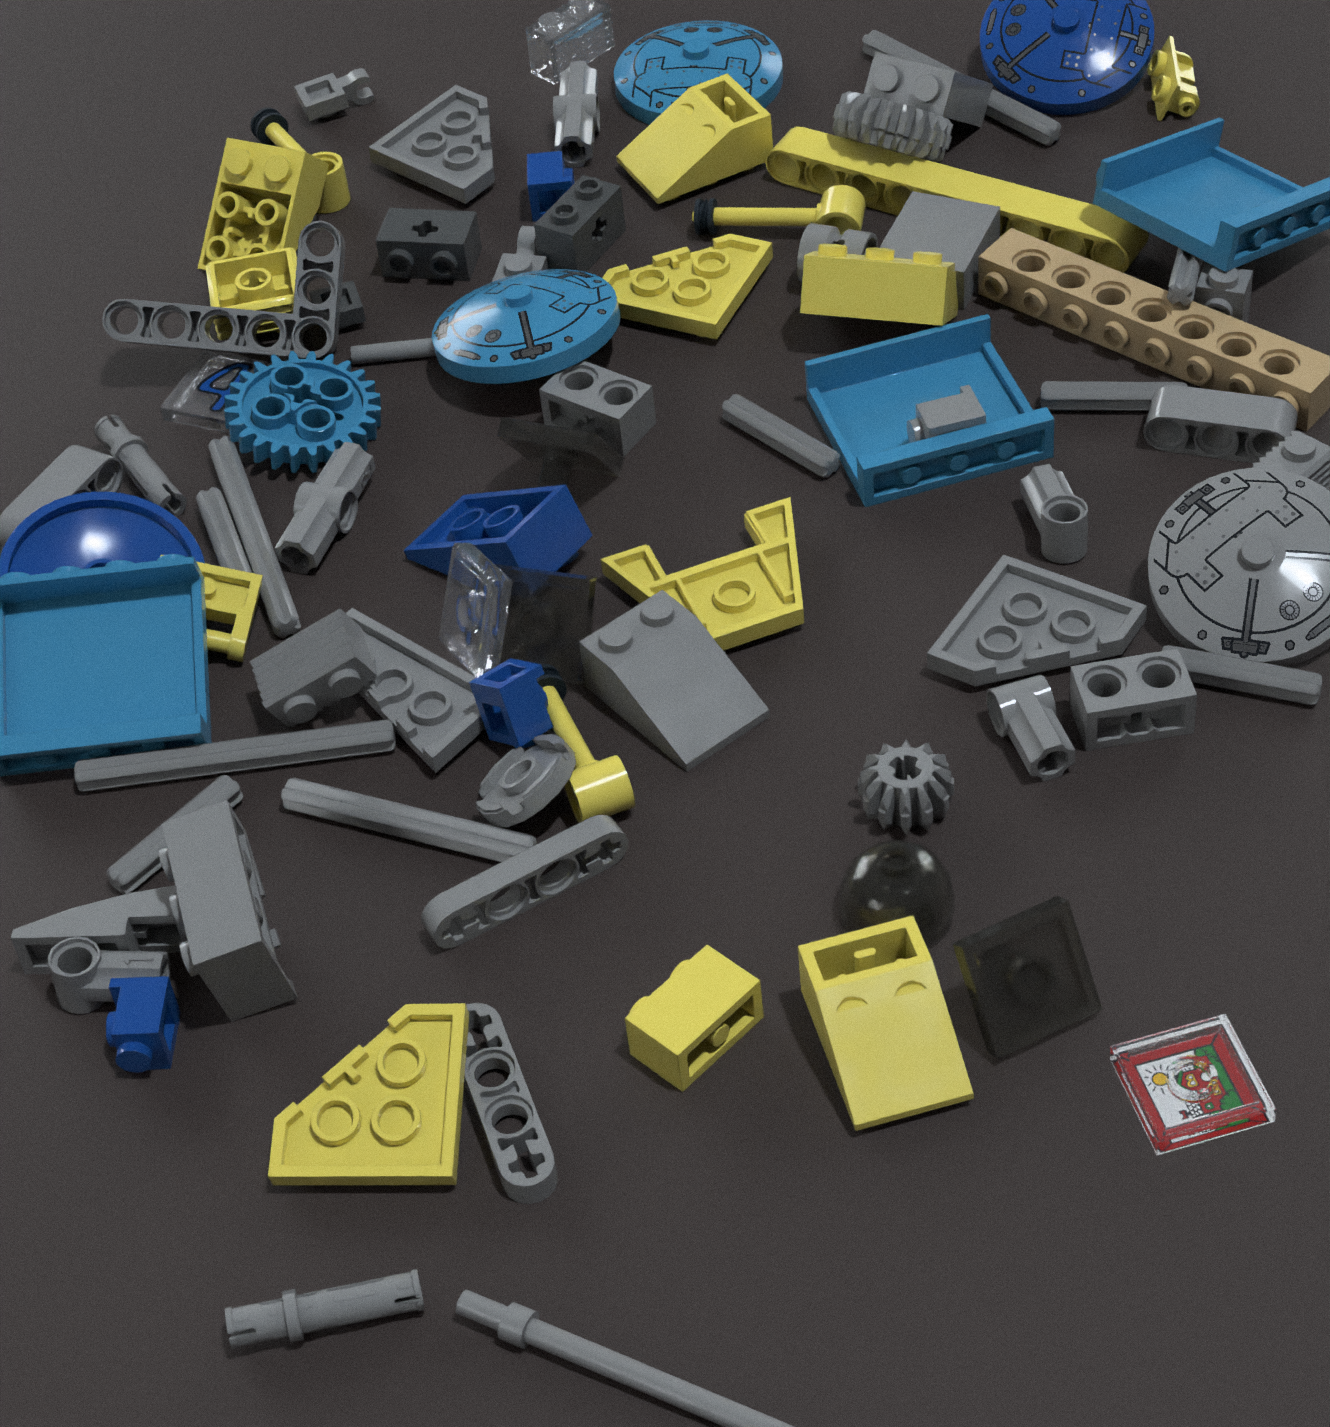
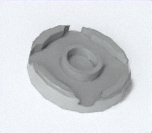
[476,734,576,828]

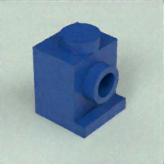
[527,151,575,222]
[469,658,553,748]
[106,976,181,1073]

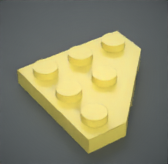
[602,234,773,339]
[268,1003,469,1185]

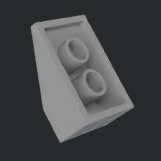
[579,590,770,772]

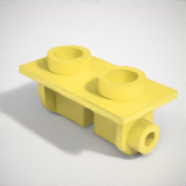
[1148,35,1200,121]

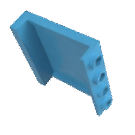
[1093,117,1330,272]
[805,314,1054,508]
[0,554,212,776]

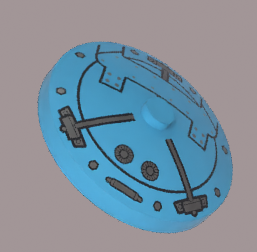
[614,20,783,125]
[432,269,621,384]

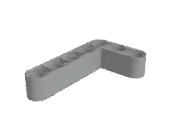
[102,220,345,360]

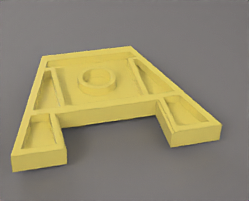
[601,497,804,651]

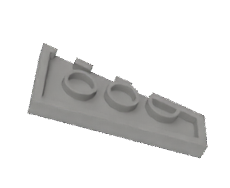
[346,608,485,773]

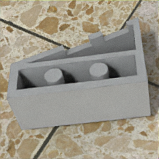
[159,800,298,1022]

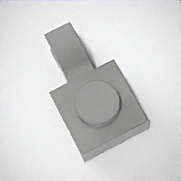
[294,68,375,121]
[492,226,549,282]

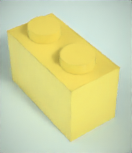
[625,945,764,1092]

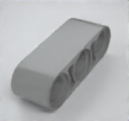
[1143,385,1298,463]
[0,444,123,546]

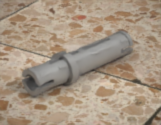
[94,414,187,517]
[225,1269,425,1350]

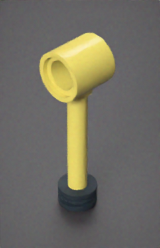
[250,107,351,214]
[692,185,866,235]
[536,664,635,823]

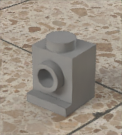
[1195,263,1253,322]
[907,385,986,443]

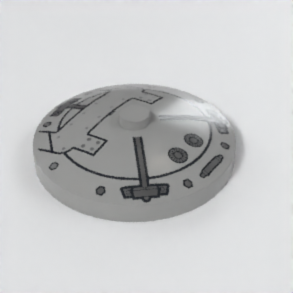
[1148,468,1330,667]

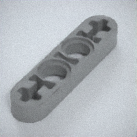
[421,815,629,948]
[464,1003,558,1204]

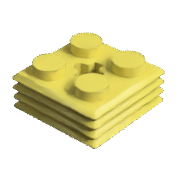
[205,247,297,340]

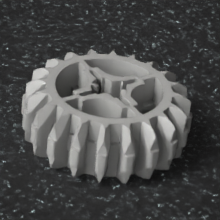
[832,91,953,163]

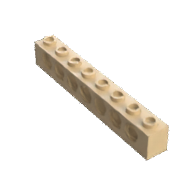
[978,228,1330,432]

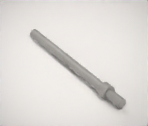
[456,1289,794,1427]

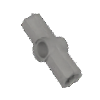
[553,61,600,168]
[275,442,376,575]

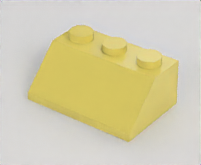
[800,244,958,326]

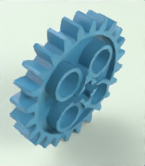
[224,351,381,473]

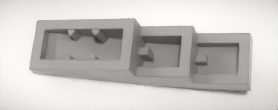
[11,885,187,974]

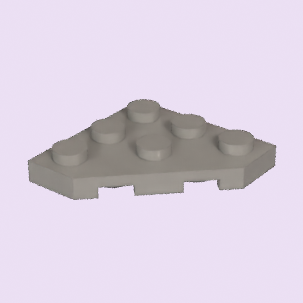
[368,85,495,204]
[927,554,1147,686]

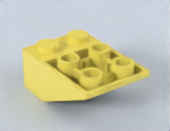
[616,73,773,204]
[197,138,329,271]
[798,915,974,1131]

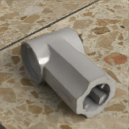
[1020,464,1088,564]
[986,675,1076,781]
[48,937,171,1014]

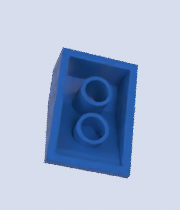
[403,484,593,598]

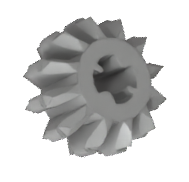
[858,739,954,835]

